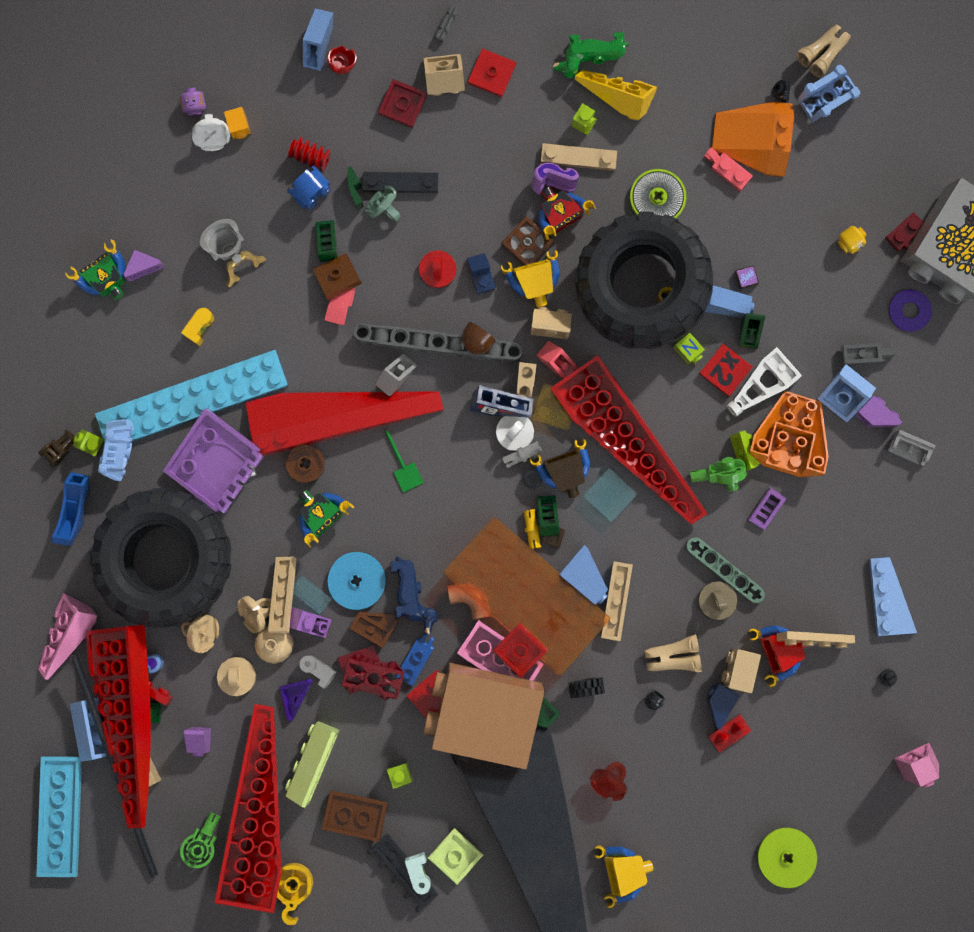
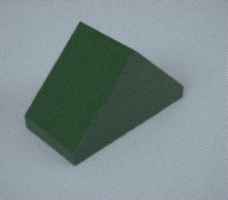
[739,313,765,349]

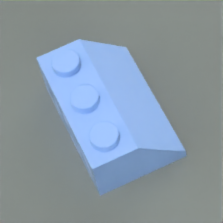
[70,698,106,762]

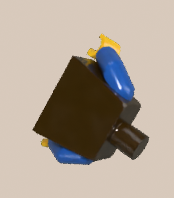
[530,439,590,498]

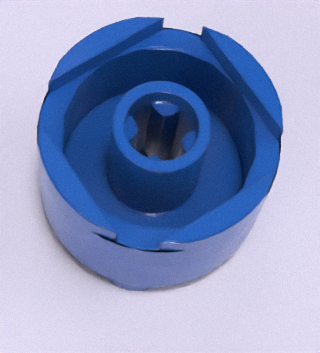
[287,166,331,210]

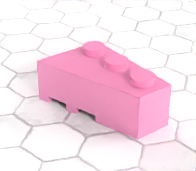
[894,743,939,788]

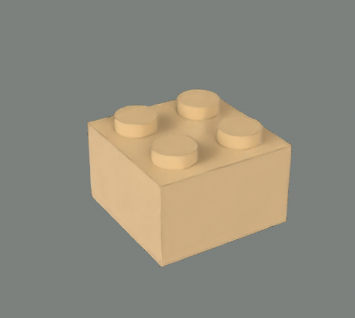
[721,648,761,693]

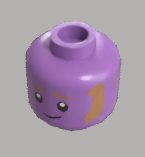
[180,88,206,117]

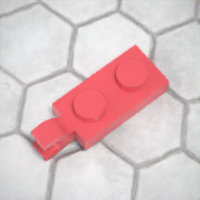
[704,147,753,192]

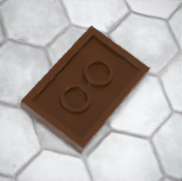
[322,790,388,842]

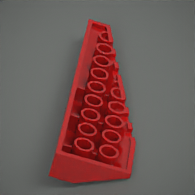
[550,355,708,525]
[245,391,444,456]
[86,625,151,829]
[215,704,282,913]

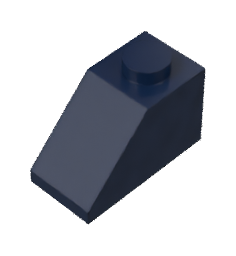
[707,683,739,730]

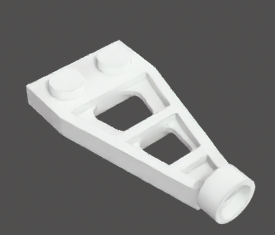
[727,347,802,417]

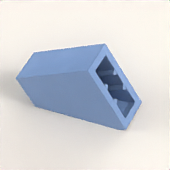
[303,8,333,71]
[705,285,754,318]
[559,545,608,605]

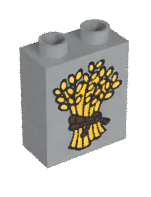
[901,177,974,304]

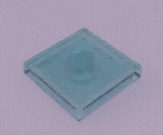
[583,468,637,522]

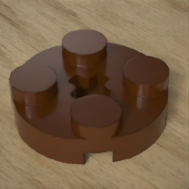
[286,445,325,483]

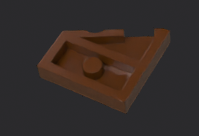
[349,612,401,649]

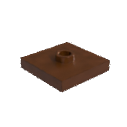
[313,253,362,300]

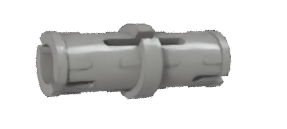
[503,441,542,468]

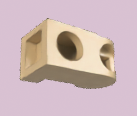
[517,362,537,398]

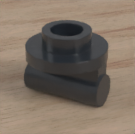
[772,80,790,102]

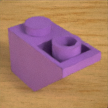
[855,396,902,428]
[290,607,332,638]

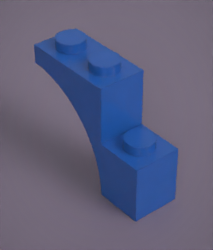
[52,472,90,546]

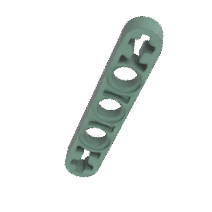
[686,537,765,603]

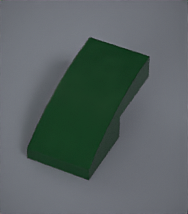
[347,166,364,210]

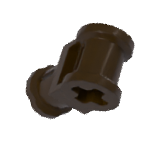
[38,429,75,468]

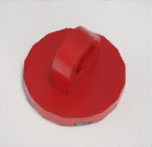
[419,250,457,289]

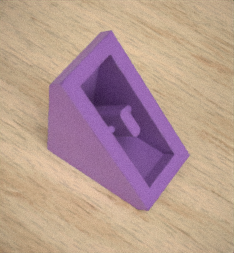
[124,250,165,282]

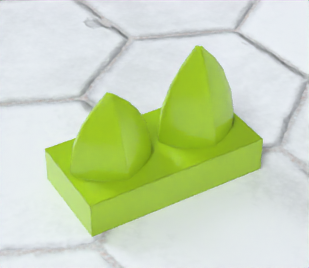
[730,430,760,471]

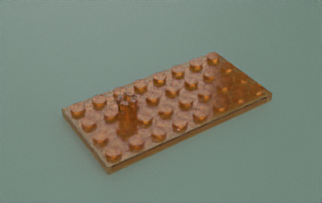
[443,516,611,676]

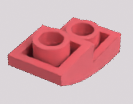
[325,288,356,325]

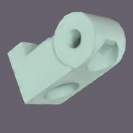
[405,852,431,894]

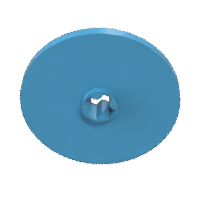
[328,552,386,610]

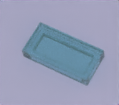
[293,575,332,614]

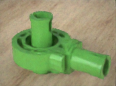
[690,457,747,491]
[180,812,221,868]

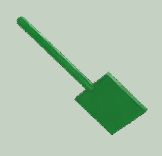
[385,429,424,493]

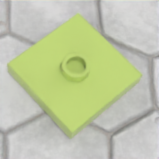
[428,827,483,885]

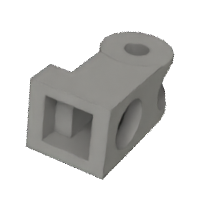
[299,656,337,689]

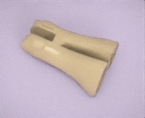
[797,24,851,78]
[644,635,702,672]

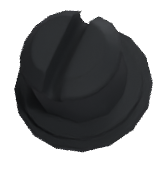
[880,669,897,686]

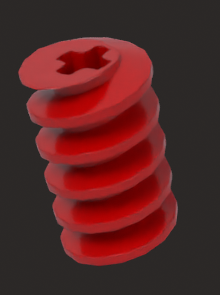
[288,137,330,172]

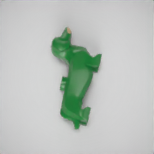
[552,32,629,78]

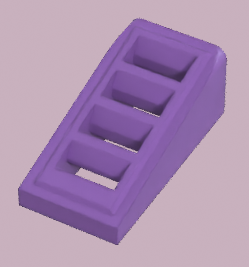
[748,487,786,530]

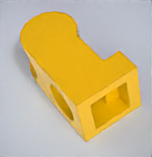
[181,308,214,346]

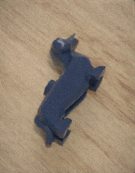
[390,556,438,635]

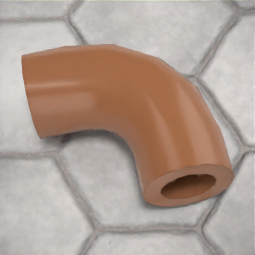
[447,584,492,621]

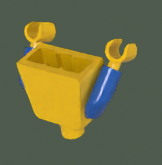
[501,251,560,307]
[594,845,653,908]

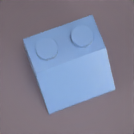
[817,364,876,422]

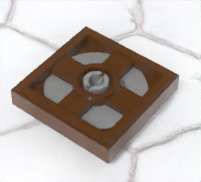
[501,216,554,266]

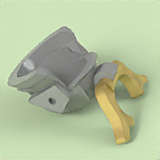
[200,219,266,287]

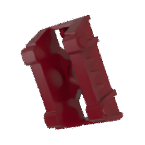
[341,653,404,700]

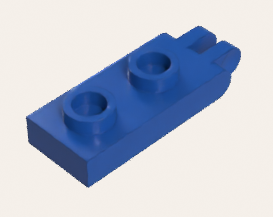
[396,633,435,686]

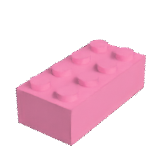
[457,620,544,681]

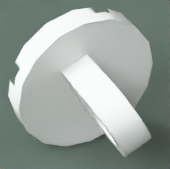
[192,114,230,151]
[496,416,534,451]

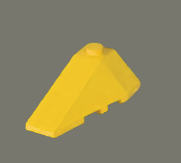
[575,70,657,120]

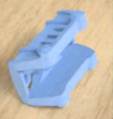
[798,65,861,123]
[98,419,134,481]

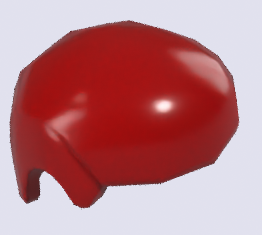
[327,45,357,74]

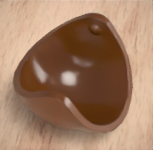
[462,322,495,354]

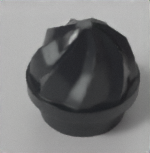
[645,690,665,710]

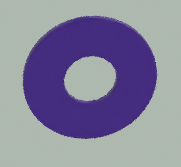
[889,290,932,332]

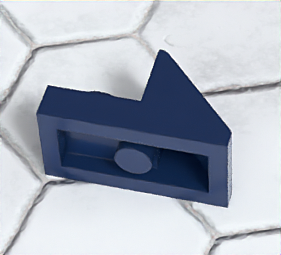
[467,253,496,294]

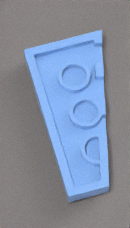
[869,557,917,636]

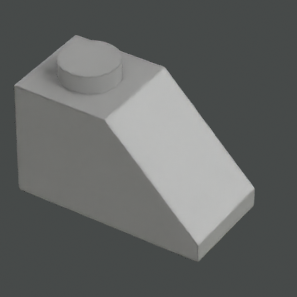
[375,354,417,396]

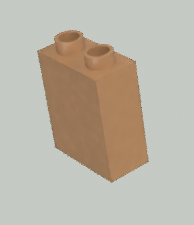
[423,663,544,769]

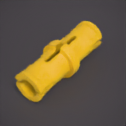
[523,509,541,549]

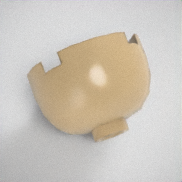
[254,626,294,664]

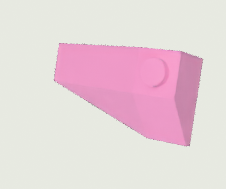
[38,593,97,680]

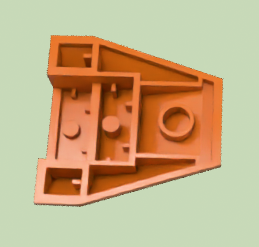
[712,102,794,177]

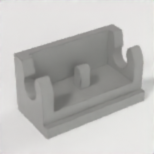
[887,430,936,466]

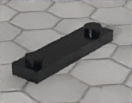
[363,172,438,193]

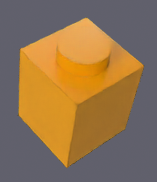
[224,107,251,139]

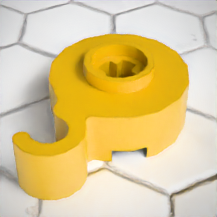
[277,862,314,925]

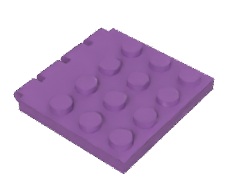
[163,409,263,513]

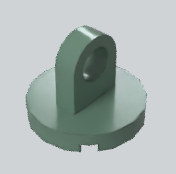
[365,186,401,222]

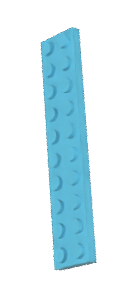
[95,350,288,442]

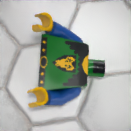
[65,239,126,300]
[298,490,354,548]

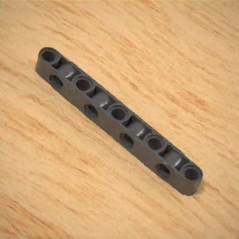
[354,324,522,363]

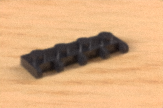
[367,833,438,913]

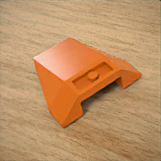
[749,391,829,477]

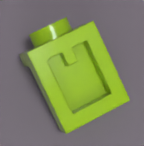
[73,429,104,456]

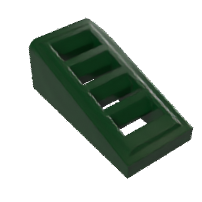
[315,220,338,262]
[536,495,559,536]

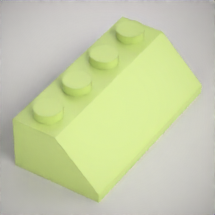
[285,721,340,808]

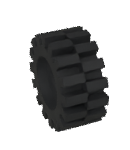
[568,677,605,698]

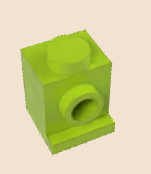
[571,103,597,135]

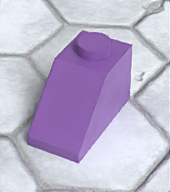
[184,727,211,756]

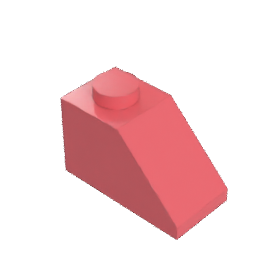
[537,341,579,380]

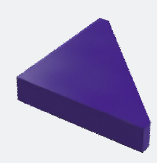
[279,679,312,721]

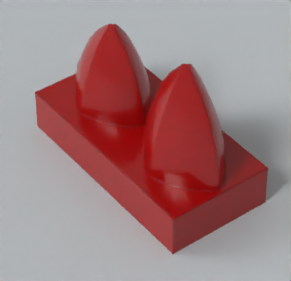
[708,714,751,753]

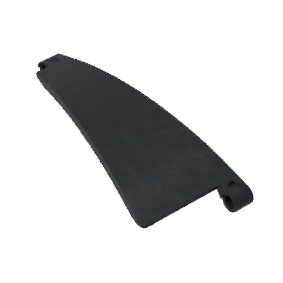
[450,726,587,932]

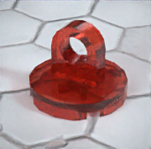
[589,762,627,801]

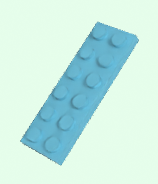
[36,756,82,877]

